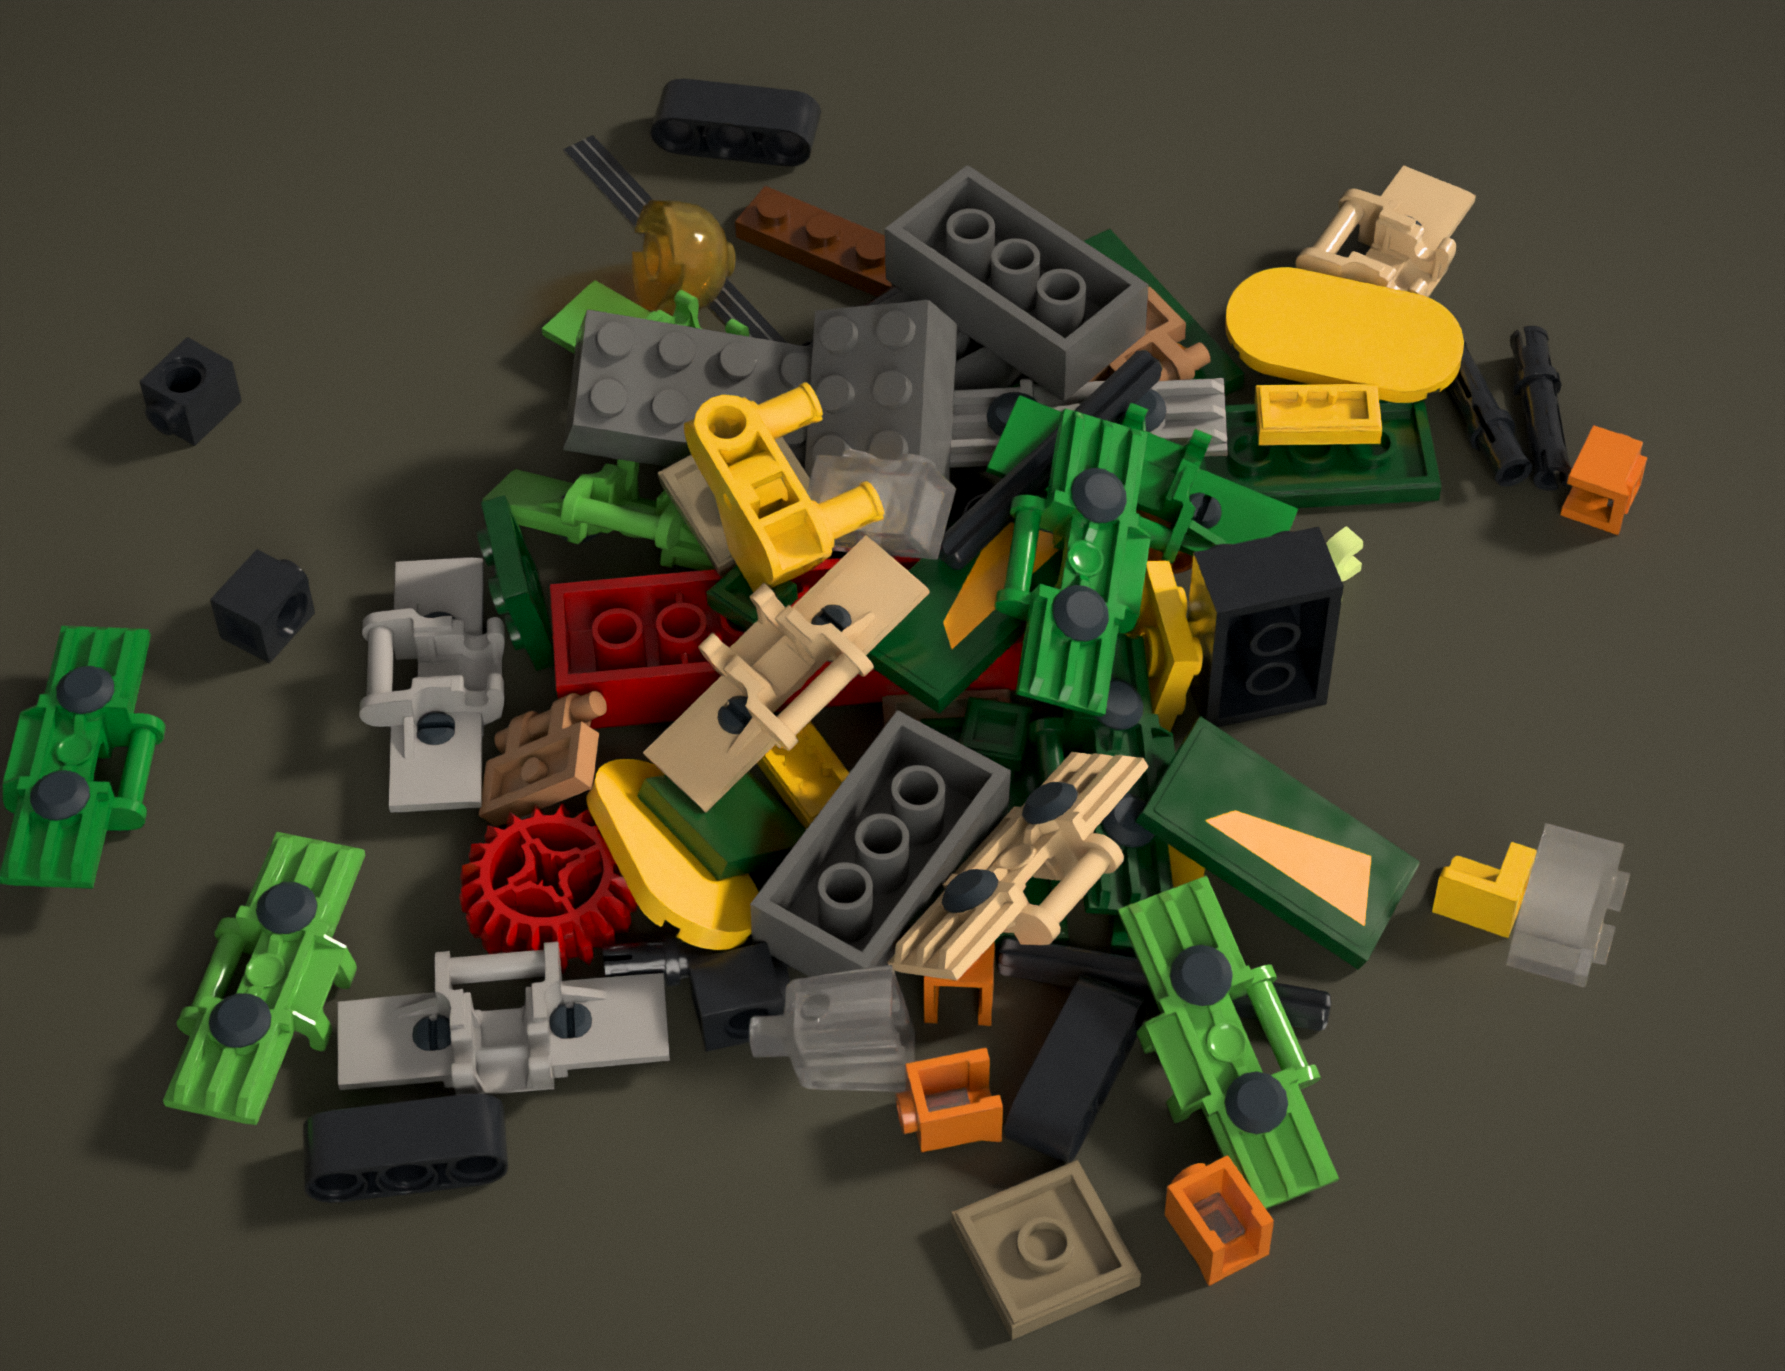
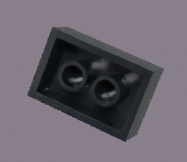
[1187,526,1344,727]

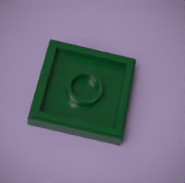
[637,771,807,880]

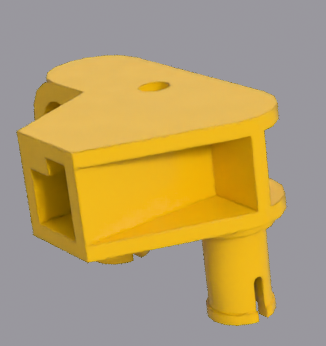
[683,382,884,592]

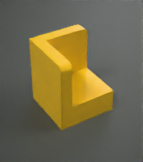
[1432,842,1537,938]

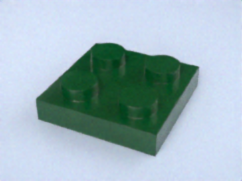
[477,495,555,671]

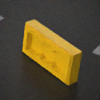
[1254,384,1382,445]
[757,721,849,829]

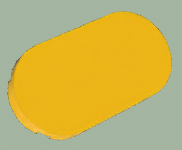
[1225,267,1464,403]
[586,759,759,950]

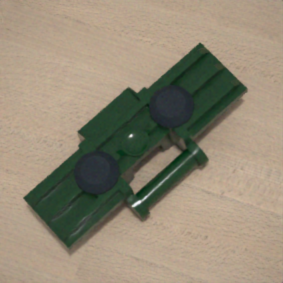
[1028,633,1175,915]

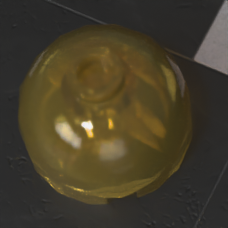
[632,200,735,316]

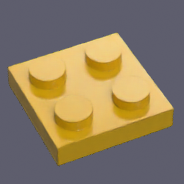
[1121,561,1203,732]

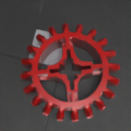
[459,803,638,974]

